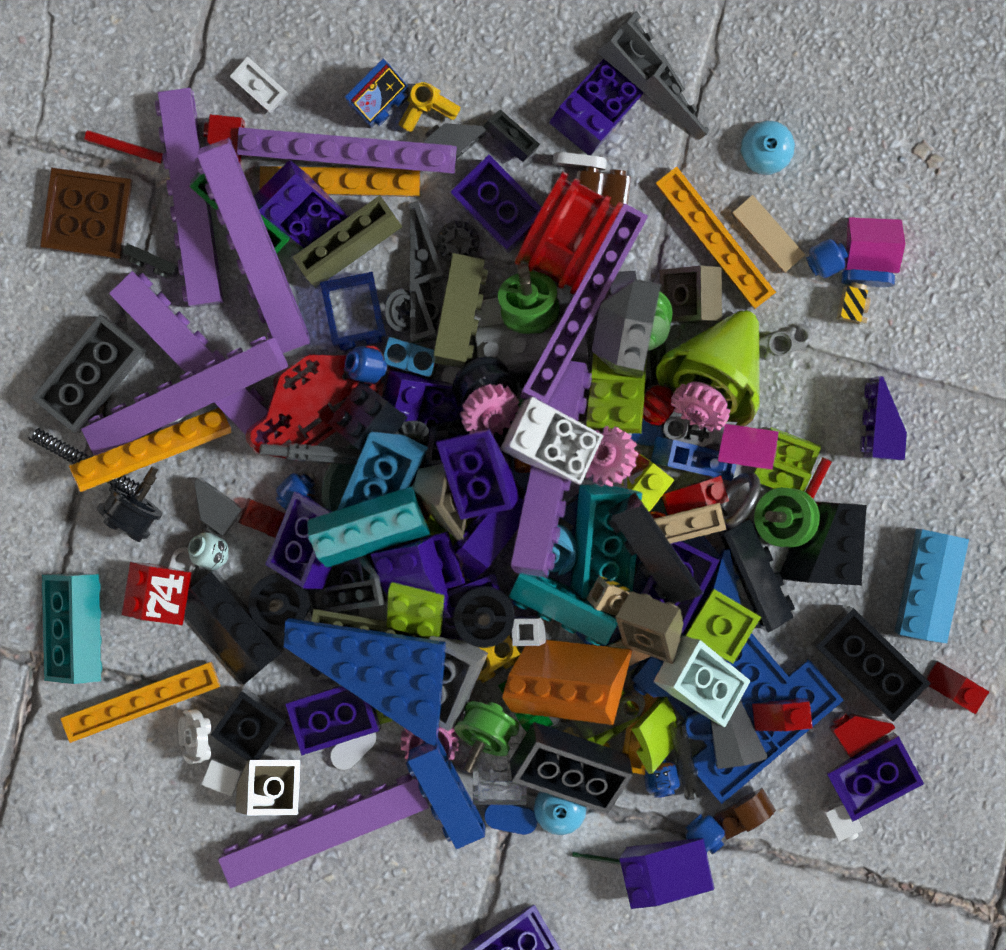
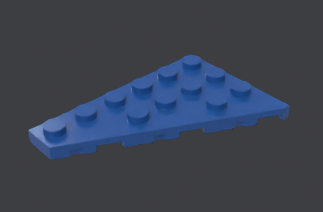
[284,618,446,746]

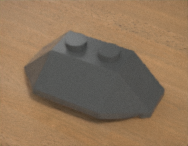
[592,279,661,379]
[307,555,386,615]

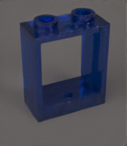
[320,271,387,351]

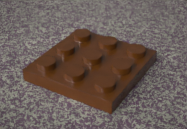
[40,167,133,259]

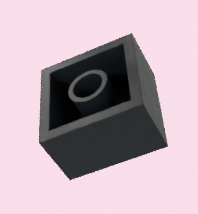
[328,382,408,451]
[211,688,289,761]

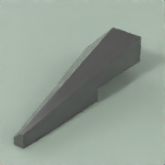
[597,11,709,140]
[409,201,447,343]
[710,700,767,769]

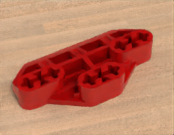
[246,346,384,461]

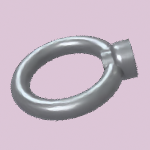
[720,472,760,530]

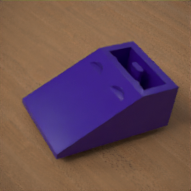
[549,58,644,156]
[253,159,349,248]
[384,371,463,435]
[860,376,907,460]

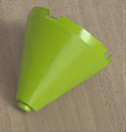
[656,310,760,426]

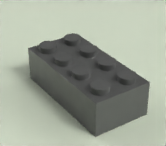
[32,315,147,433]

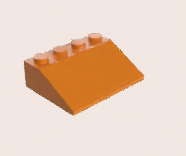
[502,640,632,725]

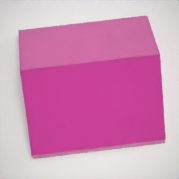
[845,217,906,273]
[718,424,779,470]

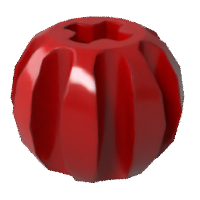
[643,385,675,426]

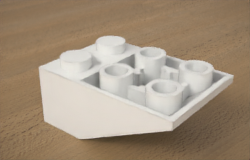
[500,397,603,485]

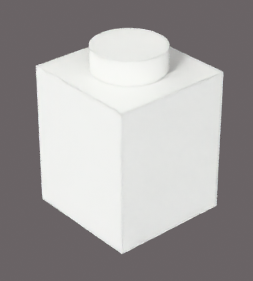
[512,616,546,646]
[202,756,244,797]
[822,800,863,842]

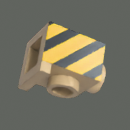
[836,283,871,325]
[586,575,631,616]

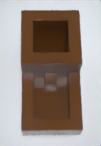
[713,788,776,840]

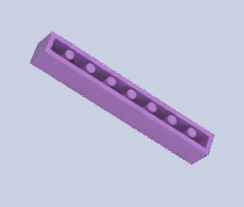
[155,88,224,307]
[237,127,457,174]
[195,138,310,353]
[520,203,648,405]
[109,271,284,442]
[81,336,289,456]
[511,361,592,578]
[218,773,430,889]

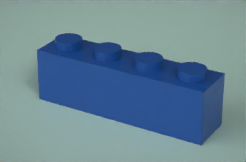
[406,738,486,850]

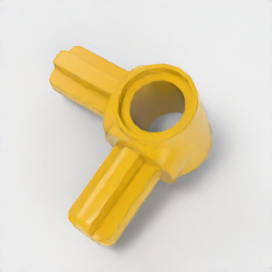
[399,82,461,132]

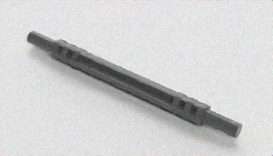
[259,443,426,469]

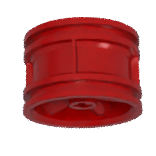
[515,172,624,295]

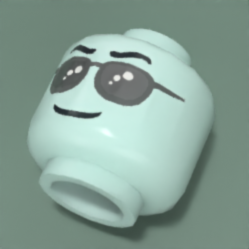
[188,532,228,571]

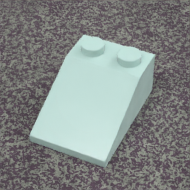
[653,635,750,727]

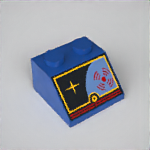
[345,58,409,128]

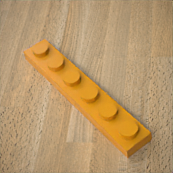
[259,166,420,197]
[655,166,776,310]
[69,408,232,492]
[60,661,221,743]

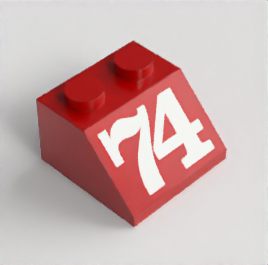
[122,562,191,625]

